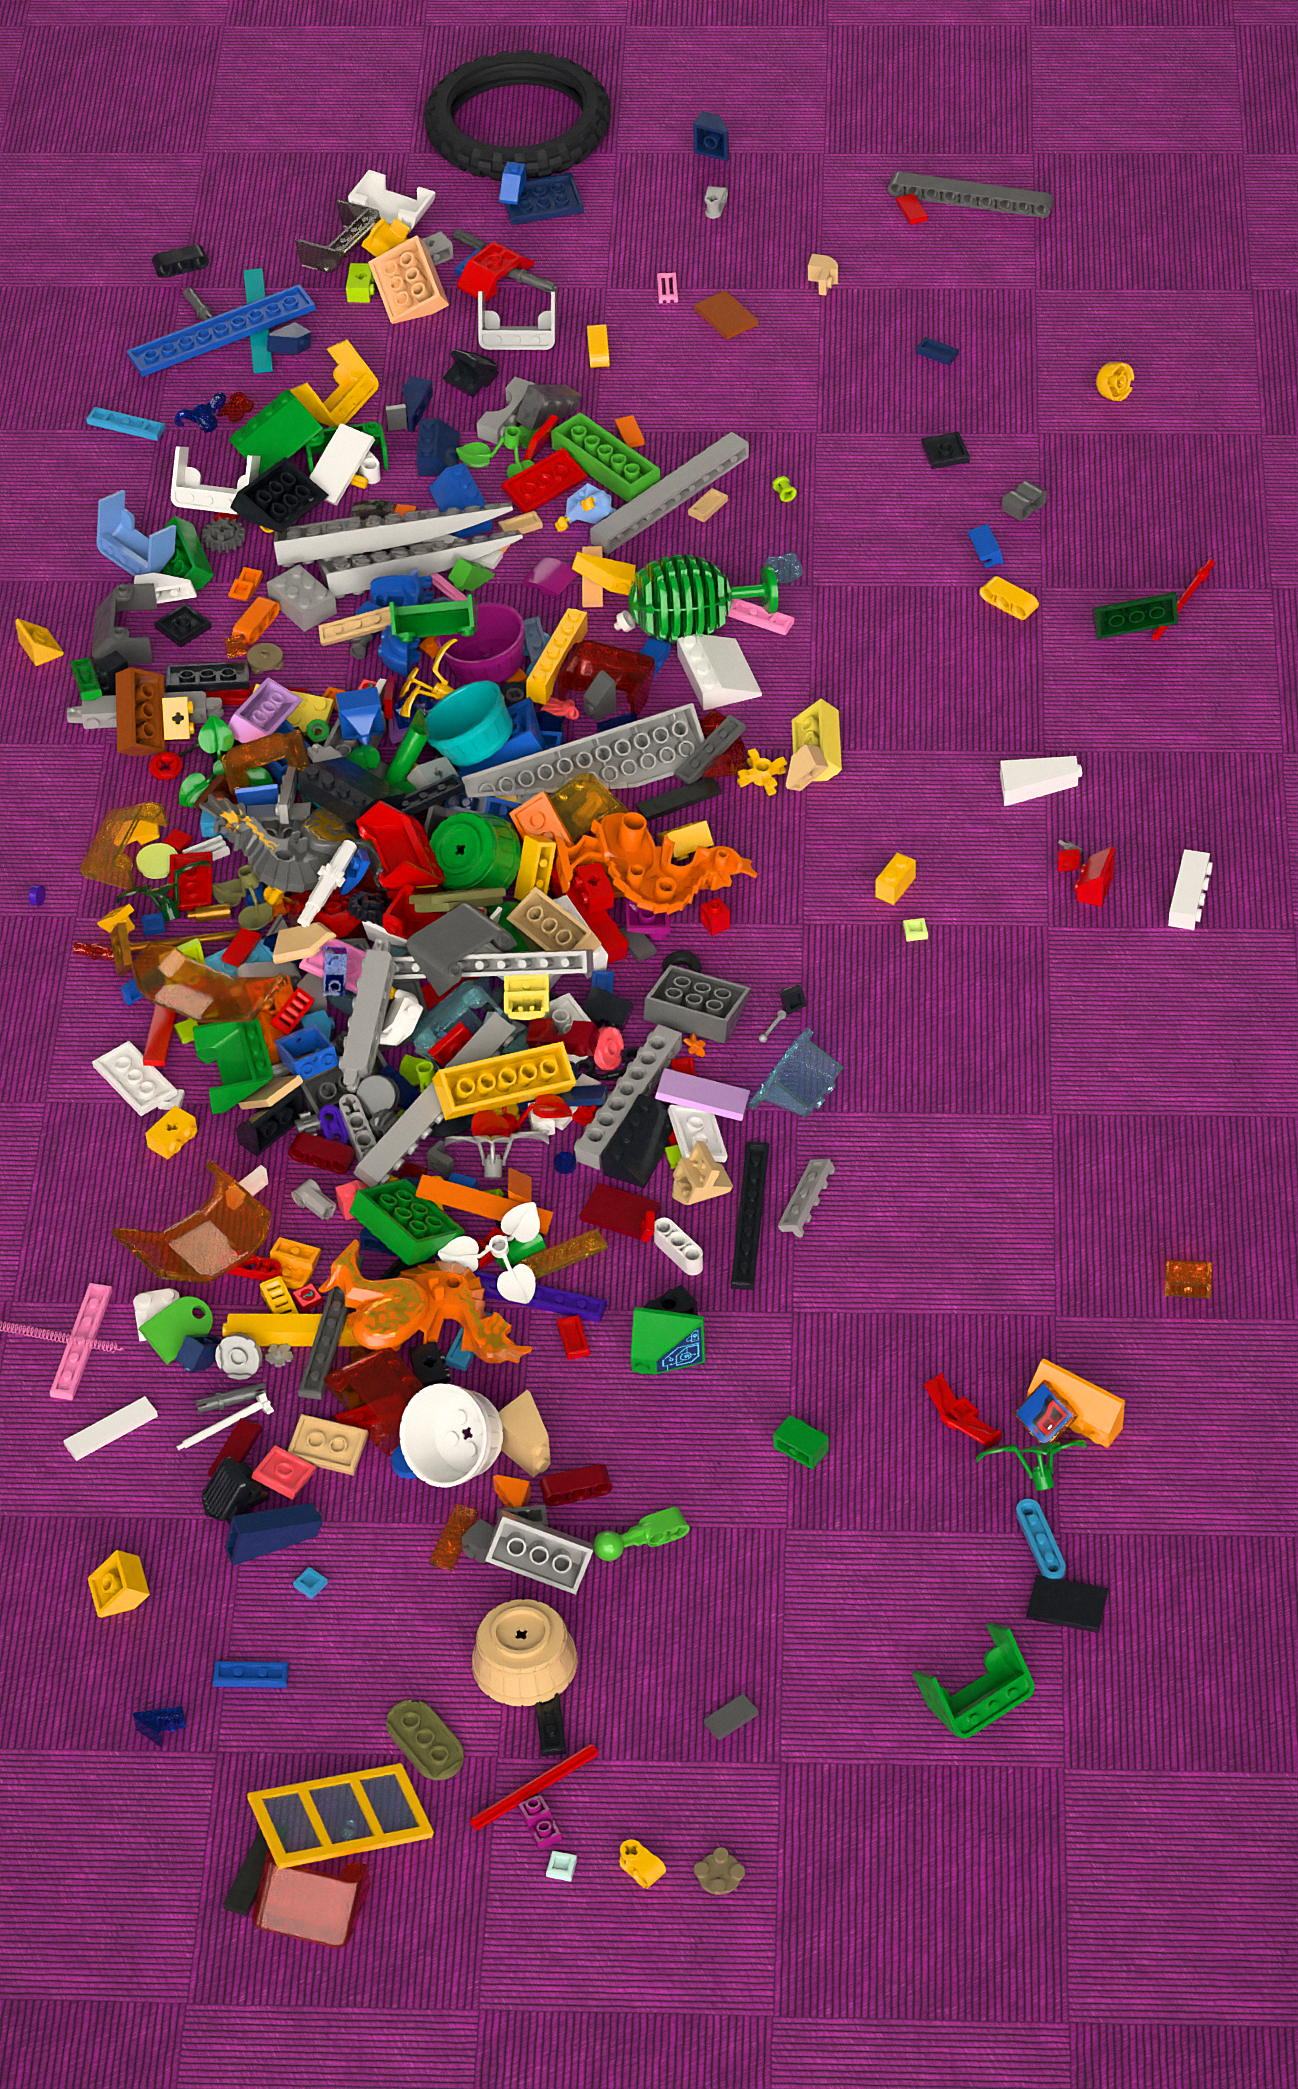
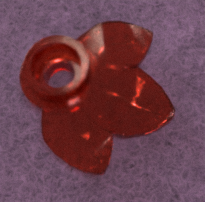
[217,392,254,423]

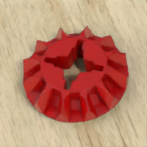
[149,752,183,782]

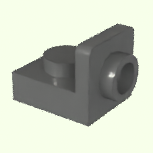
[427,1140,455,1179]

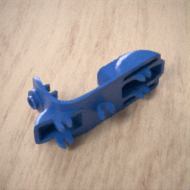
[370,568,434,678]

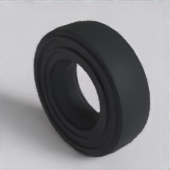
[662,951,701,974]

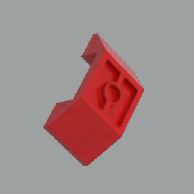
[457,241,535,303]

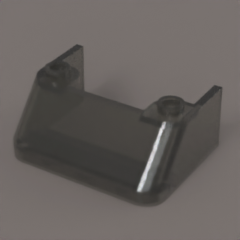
[295,199,381,273]

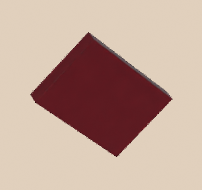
[579,1182,661,1240]

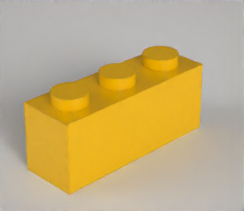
[514,835,556,901]

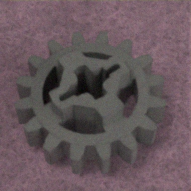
[202,517,245,554]

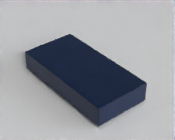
[916,337,959,366]

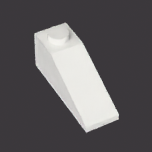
[134,573,197,604]

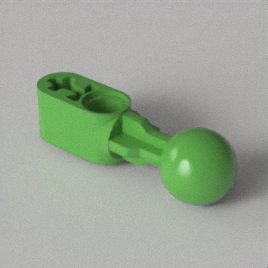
[593,1507,690,1561]

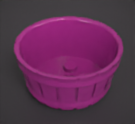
[437,603,525,684]

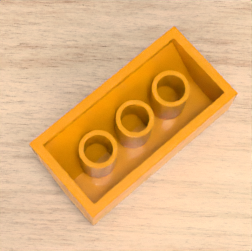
[1027,1358,1125,1448]

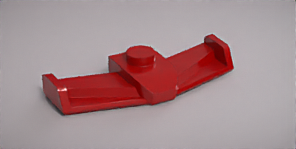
[923,1373,1002,1448]

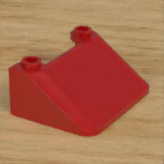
[356,801,445,888]

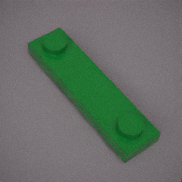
[70,657,102,701]

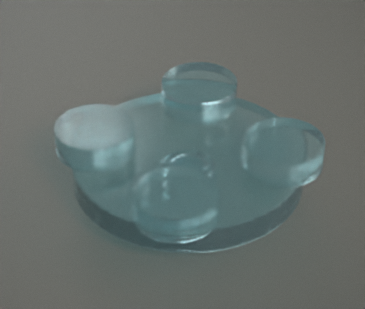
[766,552,803,583]

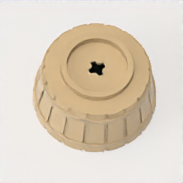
[472,1599,578,1706]

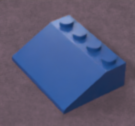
[458,697,543,773]

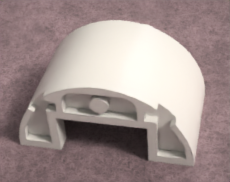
[348,170,435,234]

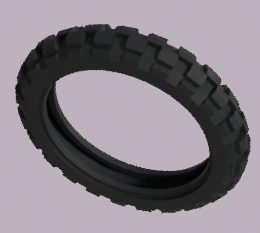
[424,50,611,181]

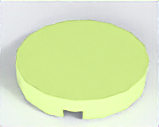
[136,843,178,879]

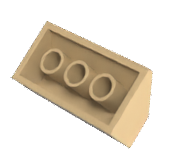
[506,887,602,952]

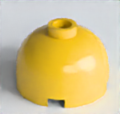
[1096,361,1134,401]

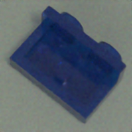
[394,694,436,729]

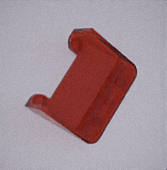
[323,1347,425,1456]
[252,1844,371,1948]

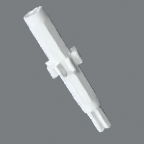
[297,840,357,928]

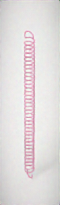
[0,1321,125,1353]

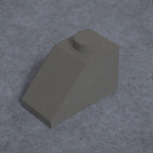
[583,670,617,722]
[461,1518,495,1563]

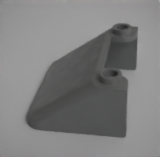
[406,903,518,996]

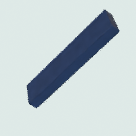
[517,1085,608,1109]

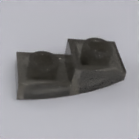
[350,500,396,518]

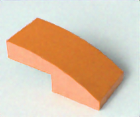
[228,567,264,601]

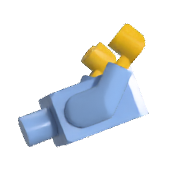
[555,483,617,532]

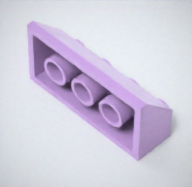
[228,677,303,743]

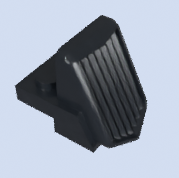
[443,349,499,398]
[201,1456,270,1524]

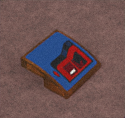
[1013,1380,1079,1444]

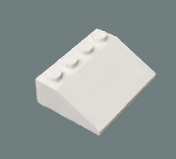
[677,634,762,711]

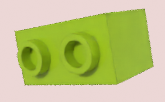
[346,263,376,303]

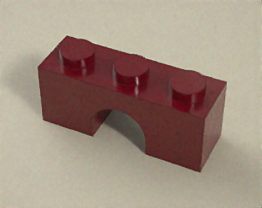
[526,1018,600,1057]

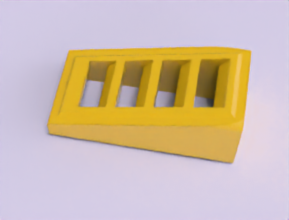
[260,1276,299,1314]

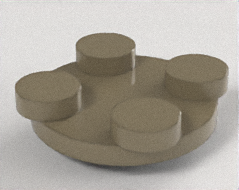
[247,643,284,674]
[694,1847,745,1895]

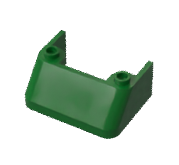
[304,422,389,475]
[389,594,478,643]
[912,1622,1035,1739]

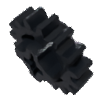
[347,891,393,924]

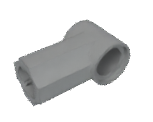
[291,1179,337,1220]

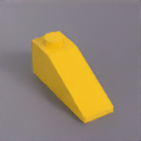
[572,552,636,595]

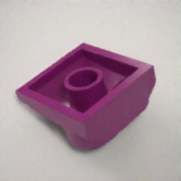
[625,898,670,940]

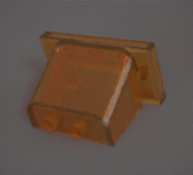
[220,729,311,795]

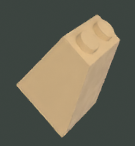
[498,1390,551,1478]

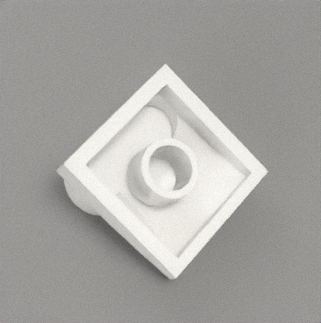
[133,1288,180,1342]

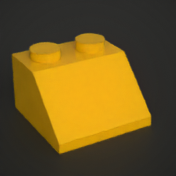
[656,821,714,861]
[88,1550,150,1618]

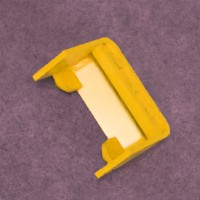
[290,339,379,428]

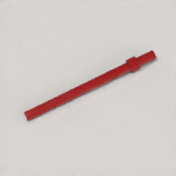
[1152,559,1215,641]

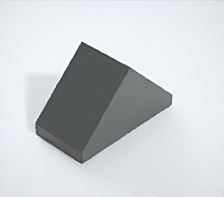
[384,404,408,431]

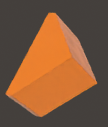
[493,1475,531,1508]

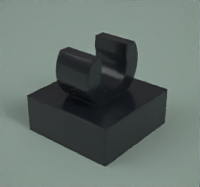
[780,985,807,1015]

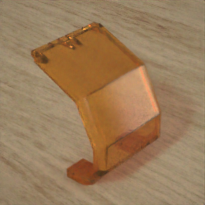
[112,1160,272,1284]

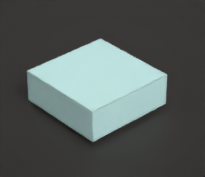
[546,1851,577,1881]

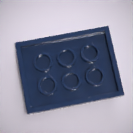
[499,172,584,225]

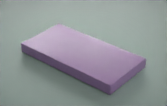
[655,1068,750,1121]

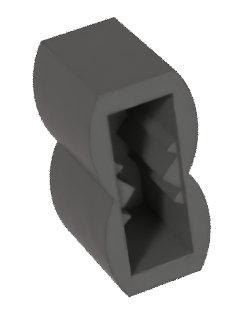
[1002,481,1047,521]

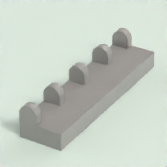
[778,1159,835,1238]

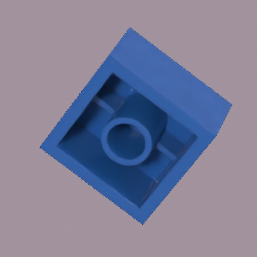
[336,687,384,745]

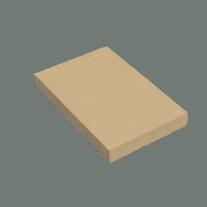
[238,1075,303,1110]
[288,1414,369,1476]

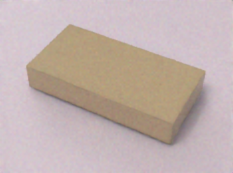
[688,488,728,522]
[498,511,543,534]

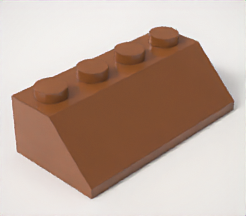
[115,667,165,756]

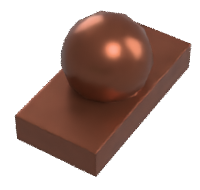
[193,773,232,815]

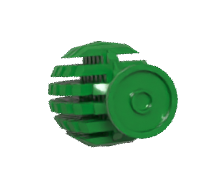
[628,554,778,643]

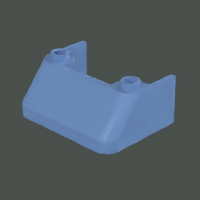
[97,490,176,577]

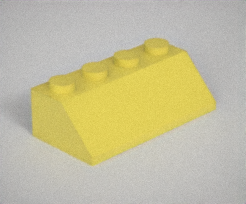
[792,699,842,781]

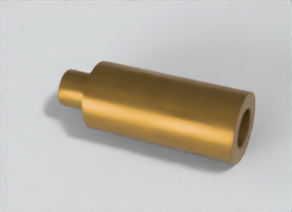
[187,903,231,923]

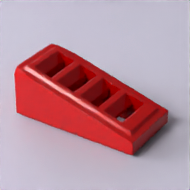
[270,987,315,1036]

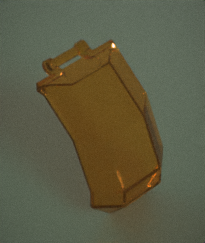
[131,942,289,1023]

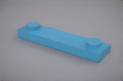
[86,407,166,441]

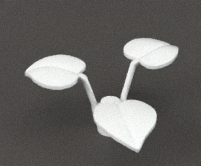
[438,1202,540,1304]

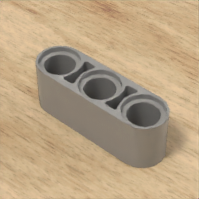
[237,961,302,992]

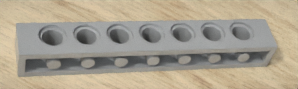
[574,1024,682,1170]

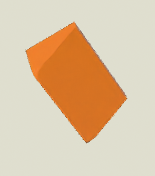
[508,1168,532,1204]

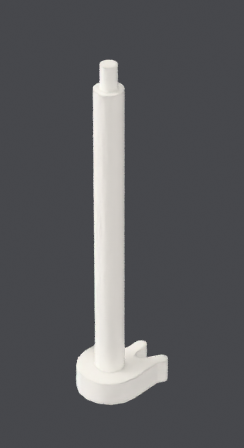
[177,1393,274,1450]

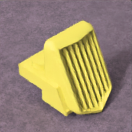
[504,974,550,1020]

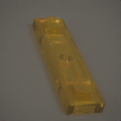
[515,1228,608,1280]

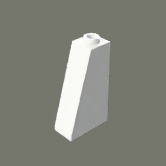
[1000,756,1082,806]

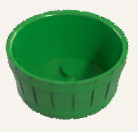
[429,812,521,891]

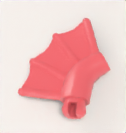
[540,697,579,720]

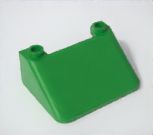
[193,1016,274,1115]

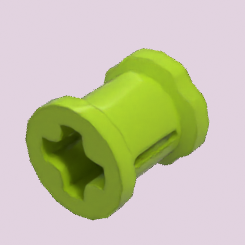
[773,476,797,502]

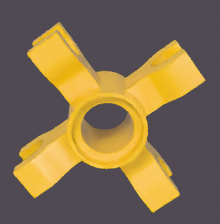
[737,748,787,796]

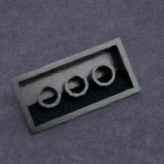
[602,1094,673,1188]

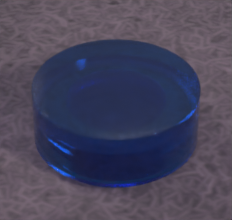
[554,1152,577,1174]

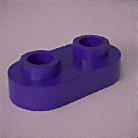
[318,1105,348,1145]

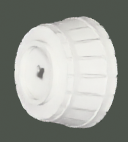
[400,1384,503,1487]

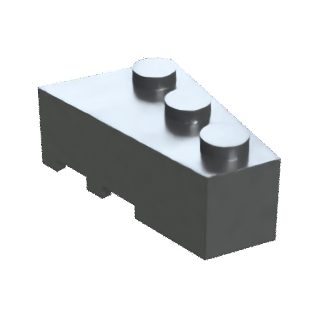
[515,385,582,431]

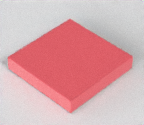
[251,1445,316,1500]

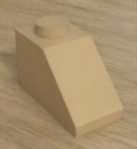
[786,744,829,791]

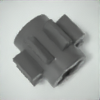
[295,1111,321,1136]

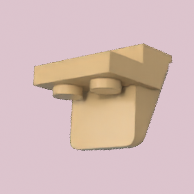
[672,1141,733,1205]

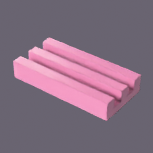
[657,273,678,303]

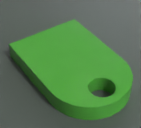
[138,1296,213,1365]

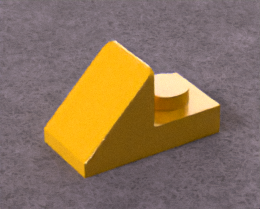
[97,903,135,934]

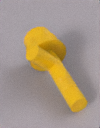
[263,886,284,908]

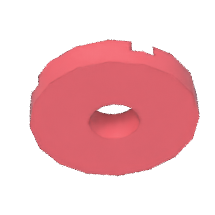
[594,1027,624,1070]

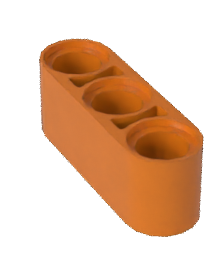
[232,596,280,645]

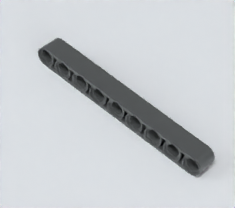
[888,172,1054,218]

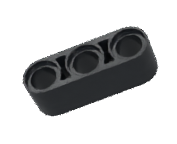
[152,245,209,278]

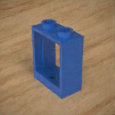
[275,1024,339,1080]

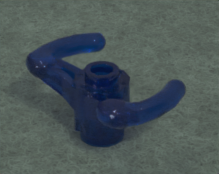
[174,392,226,433]

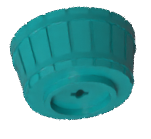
[425,681,513,767]

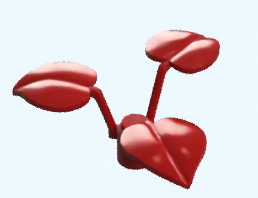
[471,1094,572,1137]

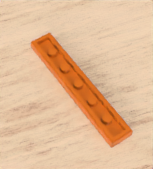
[416,1174,554,1235]

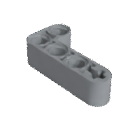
[339,1094,394,1171]

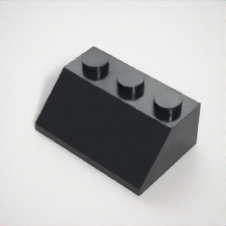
[236,1087,304,1157]

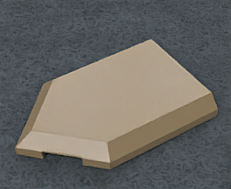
[273,922,336,964]

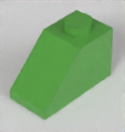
[448,557,495,591]

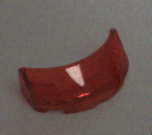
[699,709,747,778]

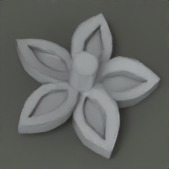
[1058,840,1083,853]

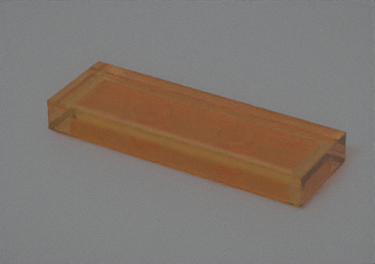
[430,1504,479,1571]

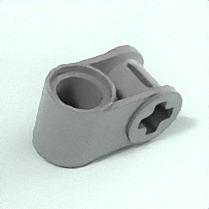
[704,186,728,219]

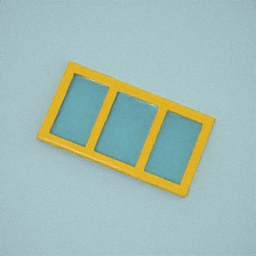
[247,1763,434,1869]

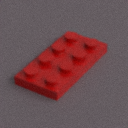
[501,447,587,514]

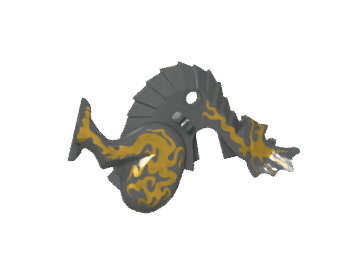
[199,794,385,893]

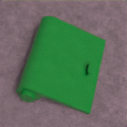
[383,709,430,785]

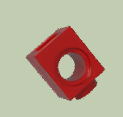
[700,897,730,936]

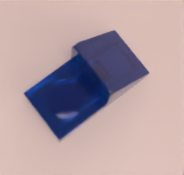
[133,1706,186,1747]

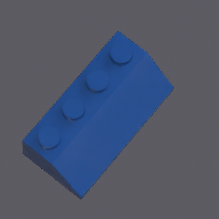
[429,463,492,538]

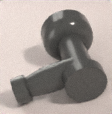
[345,633,374,659]

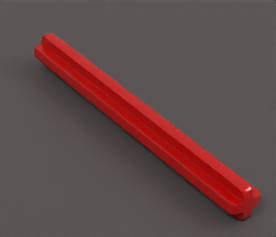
[469,1744,599,1830]

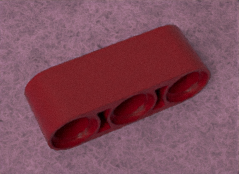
[288,1132,356,1175]
[540,1464,612,1507]

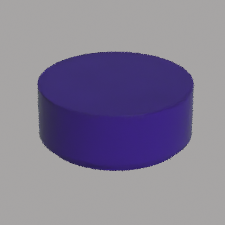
[29,884,46,906]

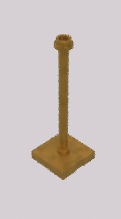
[110,922,242,976]

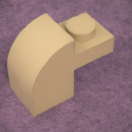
[808,254,838,295]

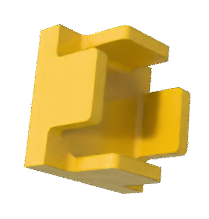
[361,218,410,257]

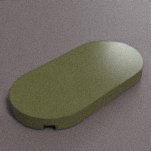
[386,1700,464,1780]

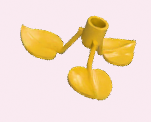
[399,639,458,717]

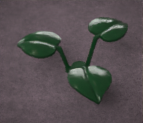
[116,860,211,922]

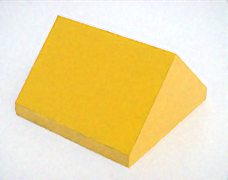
[15,618,64,666]

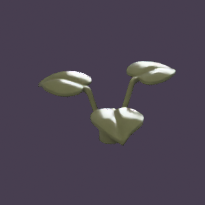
[213,864,273,931]

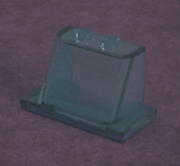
[747,1027,844,1118]

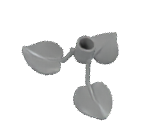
[444,1131,549,1179]

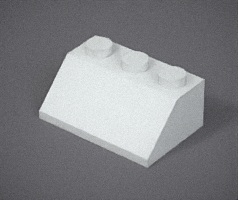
[543,993,591,1065]

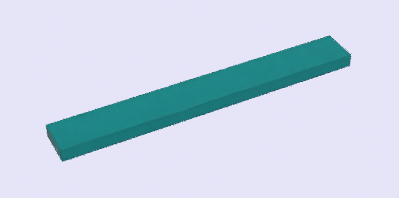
[243,268,273,374]

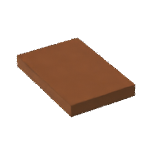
[694,290,758,340]

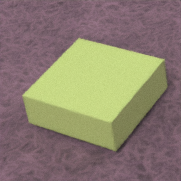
[903,918,928,941]

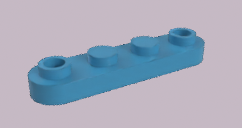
[1016,1499,1066,1579]

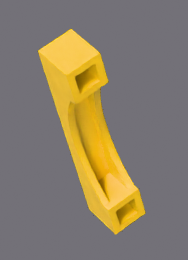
[526,608,588,705]

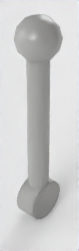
[759,1010,786,1042]

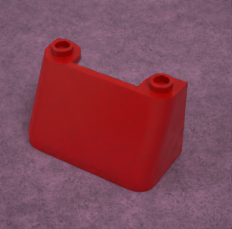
[383,883,484,940]

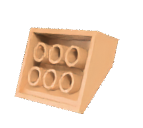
[368,236,449,324]

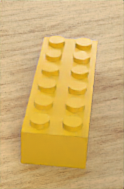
[432,1042,576,1120]

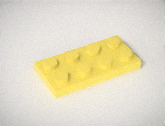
[253,684,335,735]

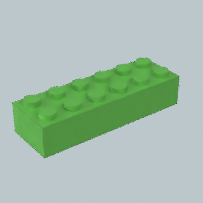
[551,412,660,502]

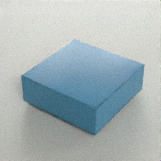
[293,1567,328,1599]

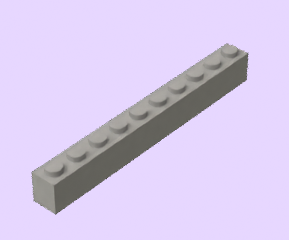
[590,432,749,555]
[392,949,594,979]
[354,1012,516,1187]

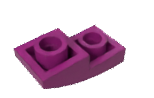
[518,1794,562,1850]

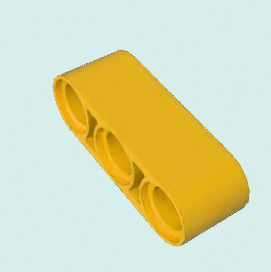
[587,324,610,368]
[980,576,1039,620]

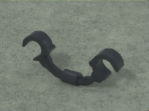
[576,1048,638,1081]

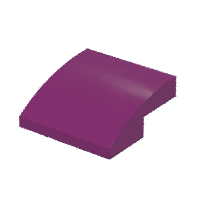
[522,557,580,597]

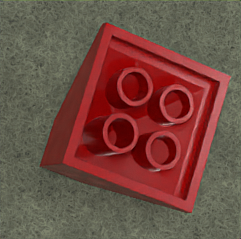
[288,886,363,940]

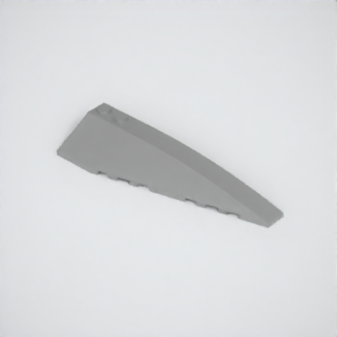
[317,530,523,599]

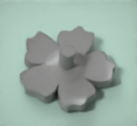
[265,1343,294,1367]

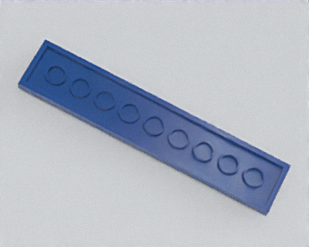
[126,284,316,377]

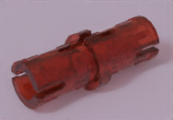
[73,941,115,962]

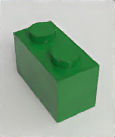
[773,1415,829,1470]

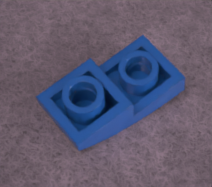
[339,849,370,895]

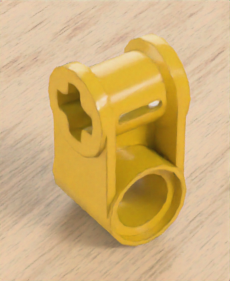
[619,1839,666,1889]

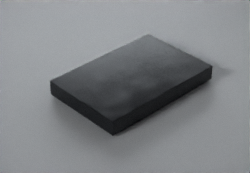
[1026,1575,1108,1633]

